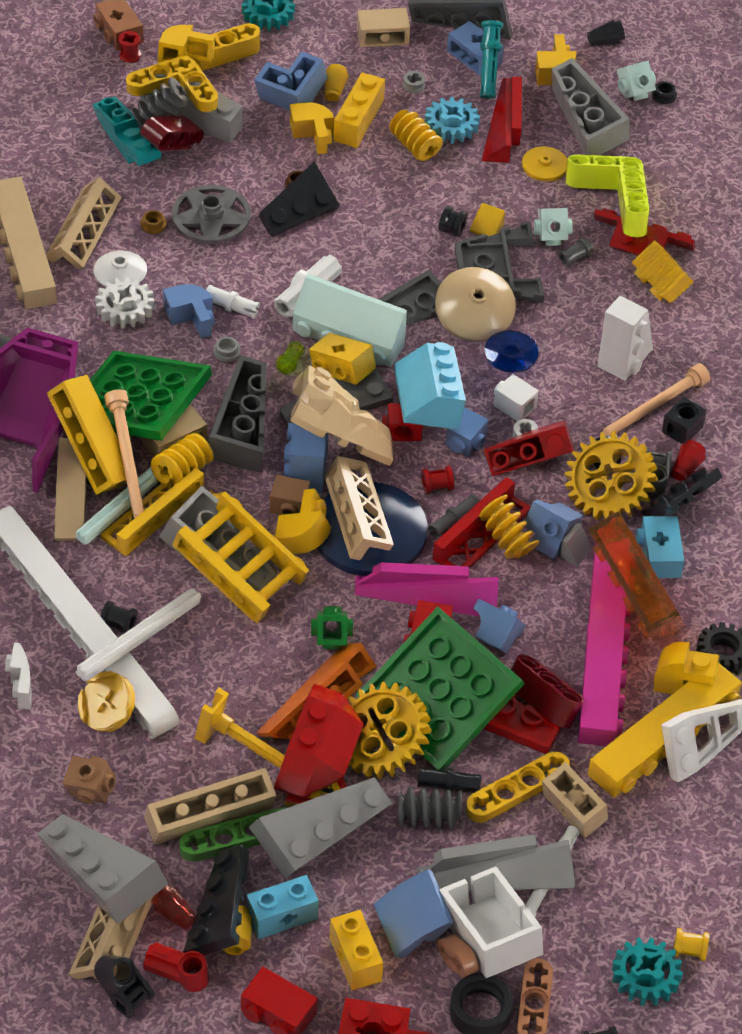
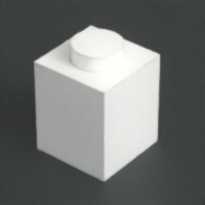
[494,374,539,421]

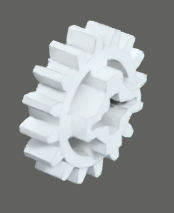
[95,277,155,329]

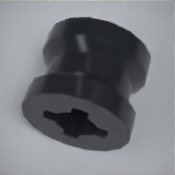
[439,206,468,237]

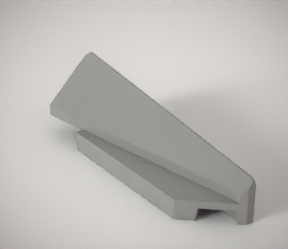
[416,834,575,891]

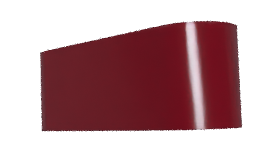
[140,115,204,151]
[511,654,584,728]

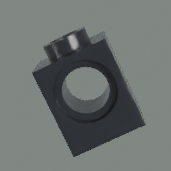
[662,397,707,444]

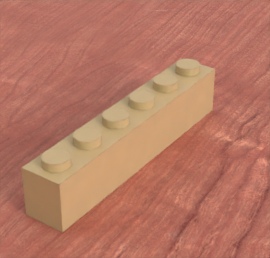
[0,176,57,310]

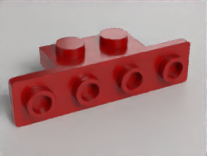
[593,208,696,256]

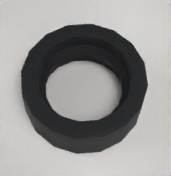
[449,973,513,1034]

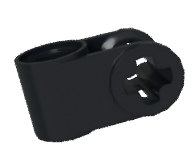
[94,955,155,1019]

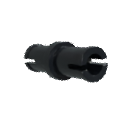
[417,767,481,793]

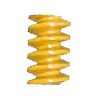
[389,110,443,161]
[151,432,214,485]
[479,495,540,559]

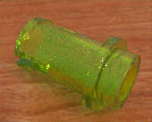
[276,341,305,374]

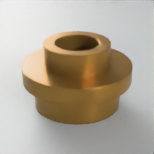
[140,210,167,234]

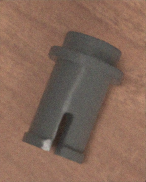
[558,238,594,267]

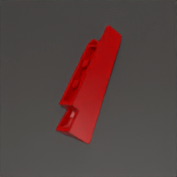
[481,76,522,163]

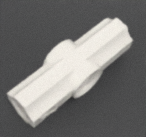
[274,254,342,318]

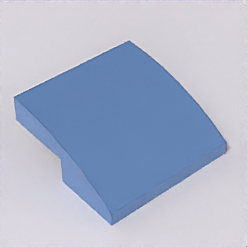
[374,870,454,958]

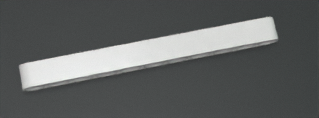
[0,505,180,739]

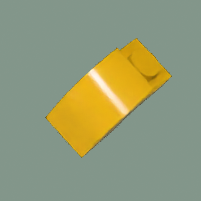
[157,25,215,63]
[535,34,577,85]
[289,103,334,154]
[275,488,332,555]
[653,642,719,695]

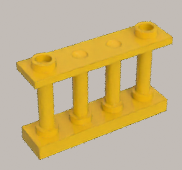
[172,491,309,623]

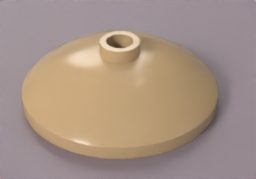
[435,267,516,341]

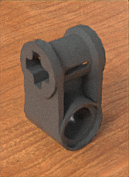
[646,448,672,499]

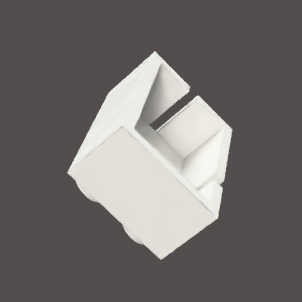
[439,866,543,978]

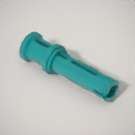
[480,20,504,99]

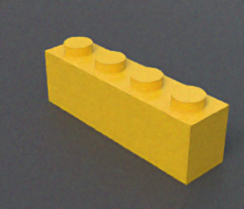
[47,375,127,495]

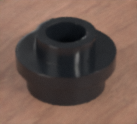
[652,81,677,104]

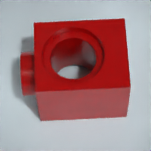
[382,403,423,441]

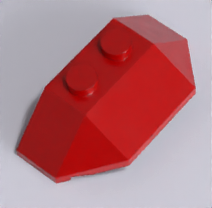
[274,684,364,800]

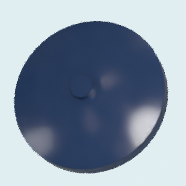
[317,482,428,576]

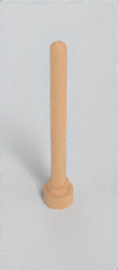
[602,363,710,436]
[104,389,144,518]

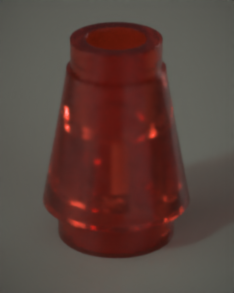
[151,884,196,931]

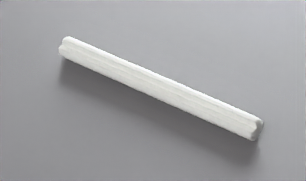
[76,588,201,681]

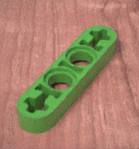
[179,807,288,862]

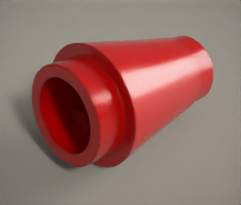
[671,440,706,481]

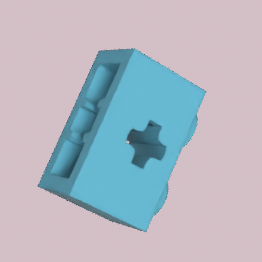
[636,516,684,578]
[247,875,319,939]

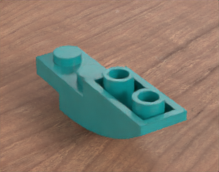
[92,96,162,166]

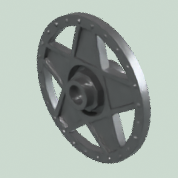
[172,185,251,244]

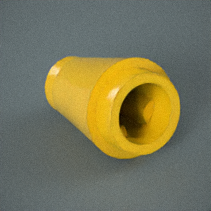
[324,64,349,102]

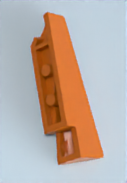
[257,643,377,740]

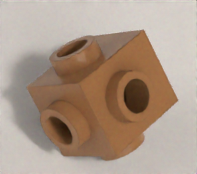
[62,756,116,804]

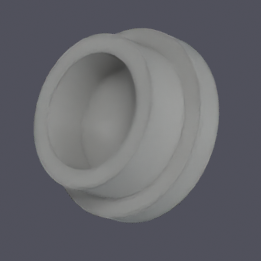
[213,336,241,362]

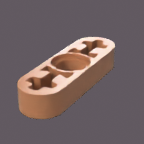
[516,958,553,1034]

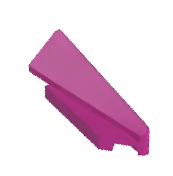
[355,562,498,617]

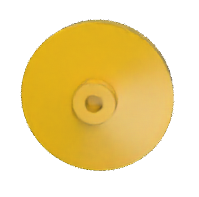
[522,146,567,181]

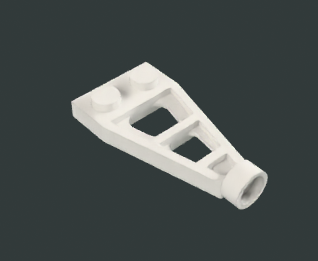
[661,699,742,782]

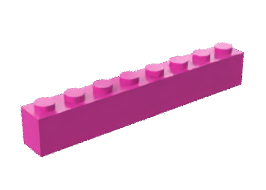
[578,538,635,746]

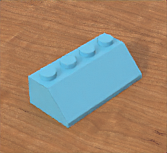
[394,342,466,430]

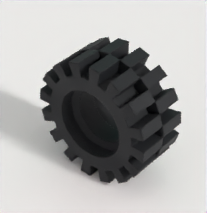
[696,622,742,675]

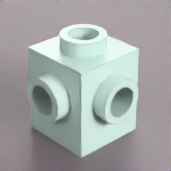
[616,60,656,101]
[534,208,572,246]

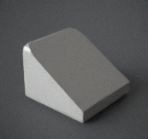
[560,523,592,566]

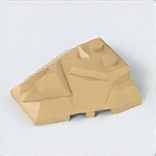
[290,365,393,466]

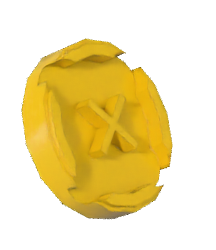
[77,671,135,732]

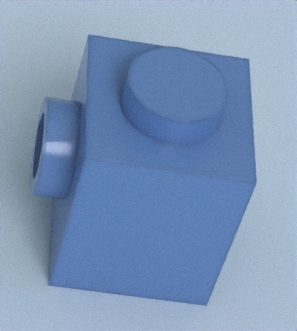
[445,408,489,457]

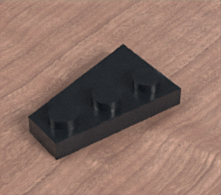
[259,161,340,237]
[641,467,723,517]

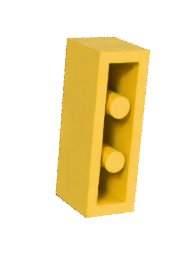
[333,72,385,148]

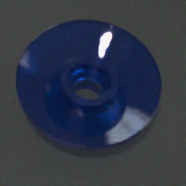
[484,330,539,373]

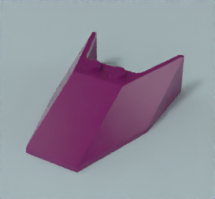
[0,327,79,493]

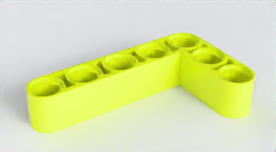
[565,154,649,237]

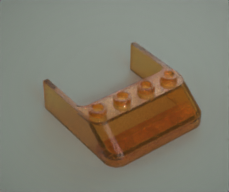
[588,511,687,641]

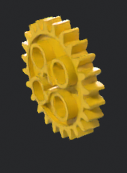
[564,431,658,522]
[348,682,432,779]

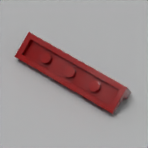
[433,477,531,569]

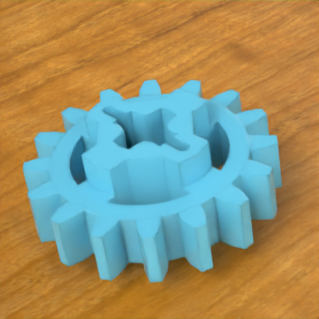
[425,97,480,144]

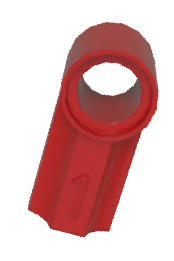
[143,942,209,992]

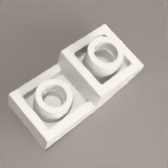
[5,643,32,710]

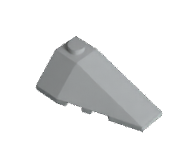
[159,486,277,591]

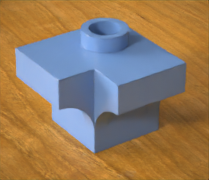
[524,500,584,559]
[473,599,526,654]

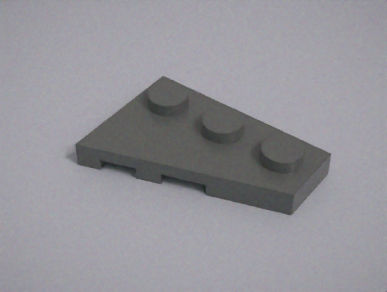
[378,270,441,325]

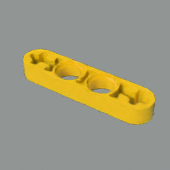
[466,752,570,823]

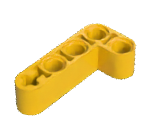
[193,23,260,72]

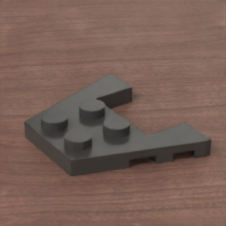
[454,221,544,303]

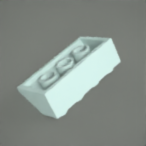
[293,274,407,367]

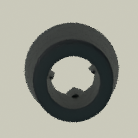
[587,20,625,46]

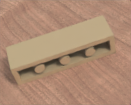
[144,767,277,845]

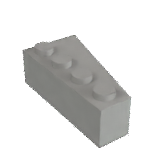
[140,74,242,143]
[249,777,392,878]

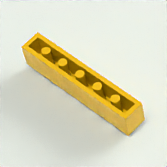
[588,663,742,798]

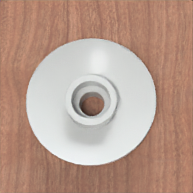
[94,250,147,286]

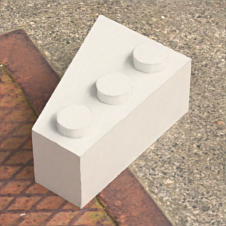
[597,296,653,381]

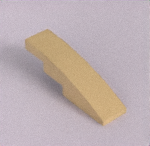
[55,438,87,541]

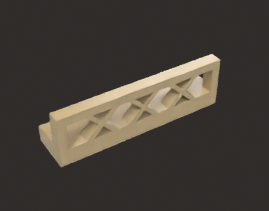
[46,177,122,269]
[324,456,394,560]
[69,895,155,981]

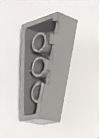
[552,58,630,155]
[37,814,168,924]

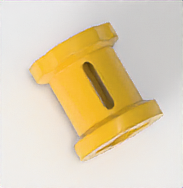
[674,928,709,961]

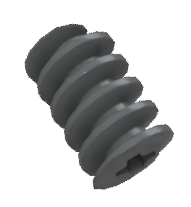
[132,77,188,127]
[398,787,462,830]

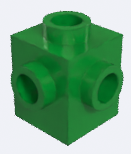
[311,606,353,649]

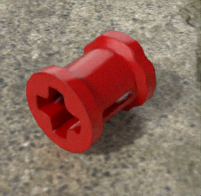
[118,31,141,63]
[421,466,454,494]

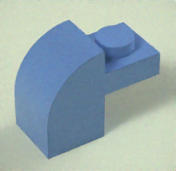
[163,284,215,338]

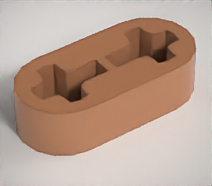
[437,934,479,978]

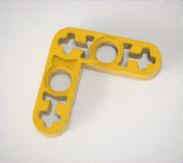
[126,56,218,112]

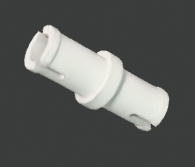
[206,284,260,319]

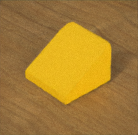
[470,203,505,237]

